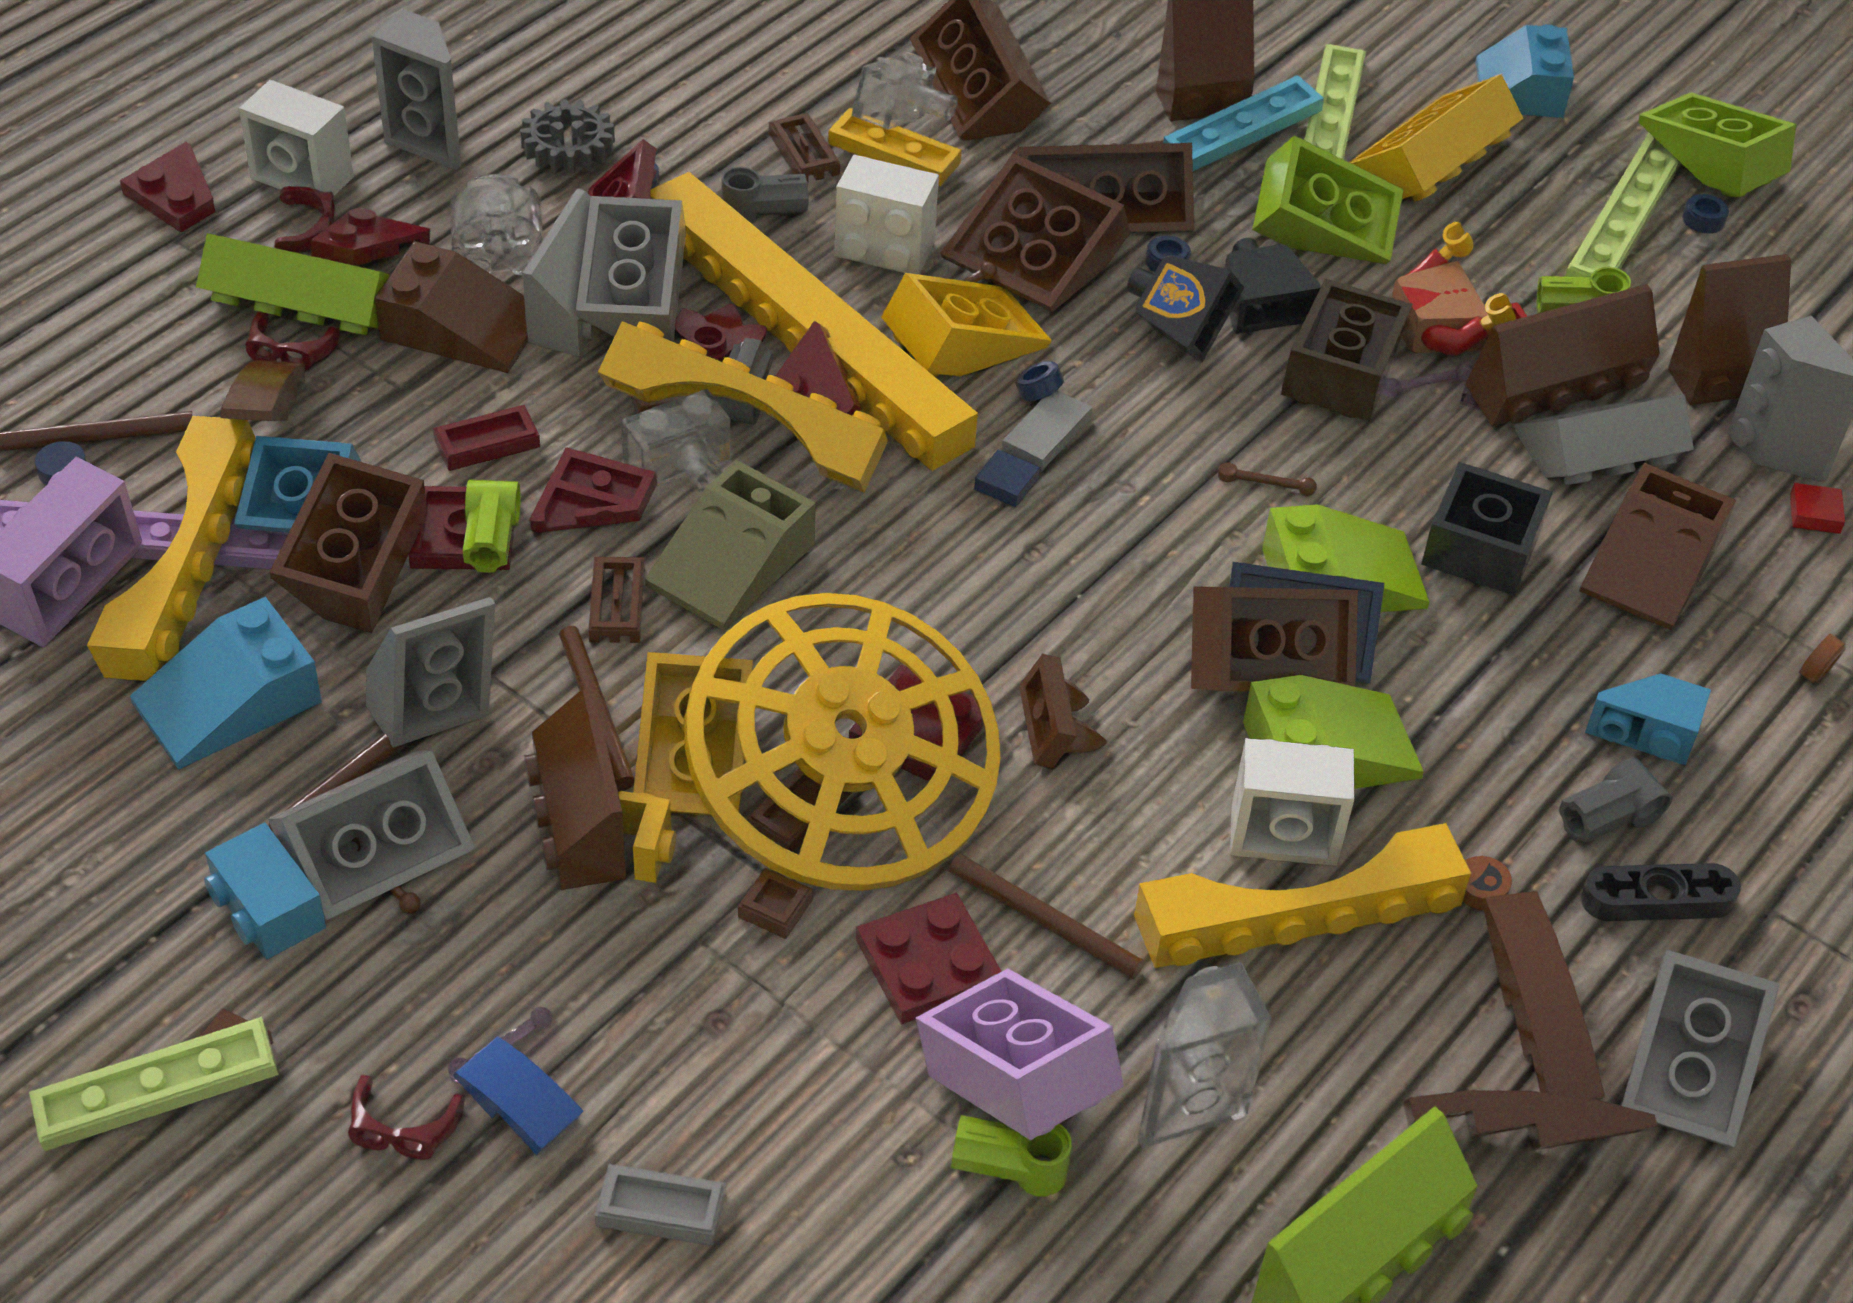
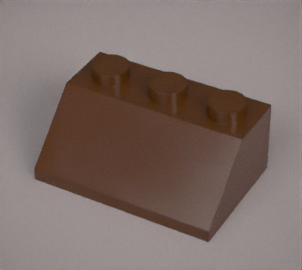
[269,453,427,633]
[524,687,626,890]

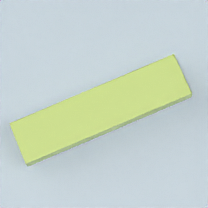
[29,1017,279,1151]

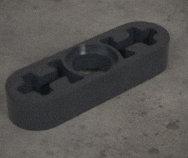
[1581,863,1741,921]

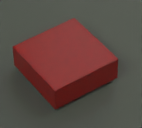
[1790,482,1845,534]

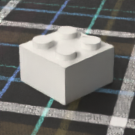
[239,80,354,196]
[834,155,939,275]
[1230,738,1354,866]

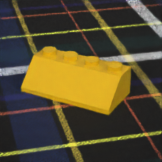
[1349,74,1524,202]

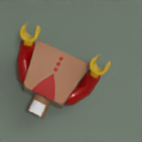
[1391,222,1516,356]

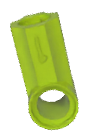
[1536,267,1631,314]
[463,479,521,573]
[951,1115,1072,1197]

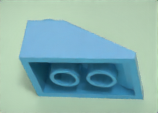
[130,597,322,770]

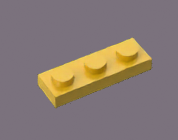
[828,108,962,187]

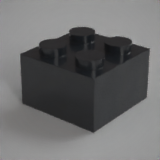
[1421,462,1553,596]

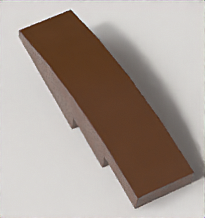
[221,360,306,421]
[1482,891,1605,1100]
[1403,1090,1658,1151]

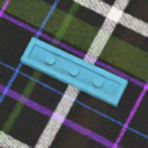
[1163,75,1324,171]

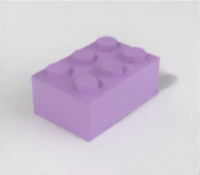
[0,457,142,648]
[916,969,1124,1140]

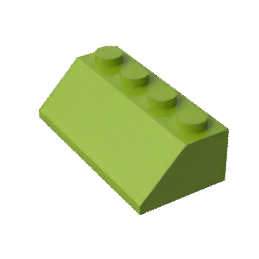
[196,233,390,336]
[1251,1106,1477,1303]

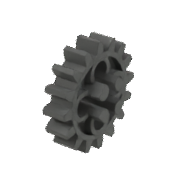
[520,99,615,174]

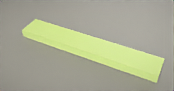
[1304,44,1366,160]
[1565,133,1682,277]

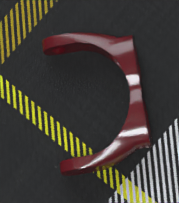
[274,186,335,253]
[245,311,340,371]
[348,1075,465,1160]

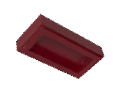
[433,405,541,471]

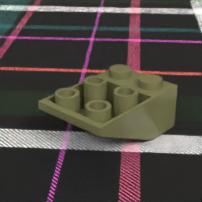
[645,460,816,631]

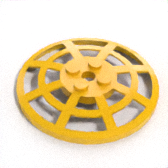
[684,593,1001,891]

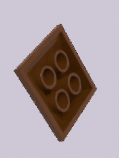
[940,153,1130,312]

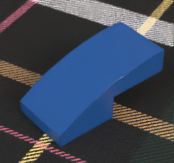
[453,1036,584,1155]

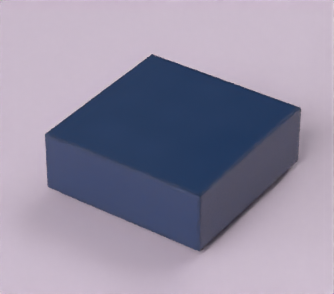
[974,449,1040,507]

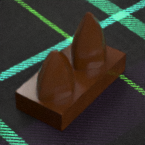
[1019,653,1107,769]

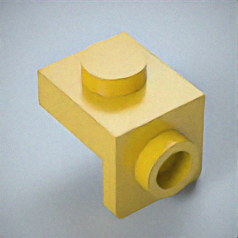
[618,791,676,883]

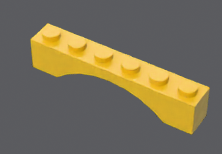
[598,321,888,493]
[87,416,256,681]
[1134,823,1471,968]

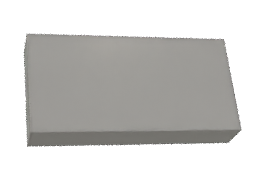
[1002,390,1092,472]
[595,1164,726,1246]

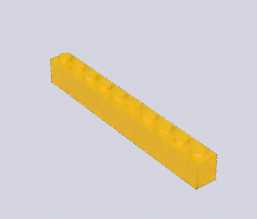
[650,172,978,471]

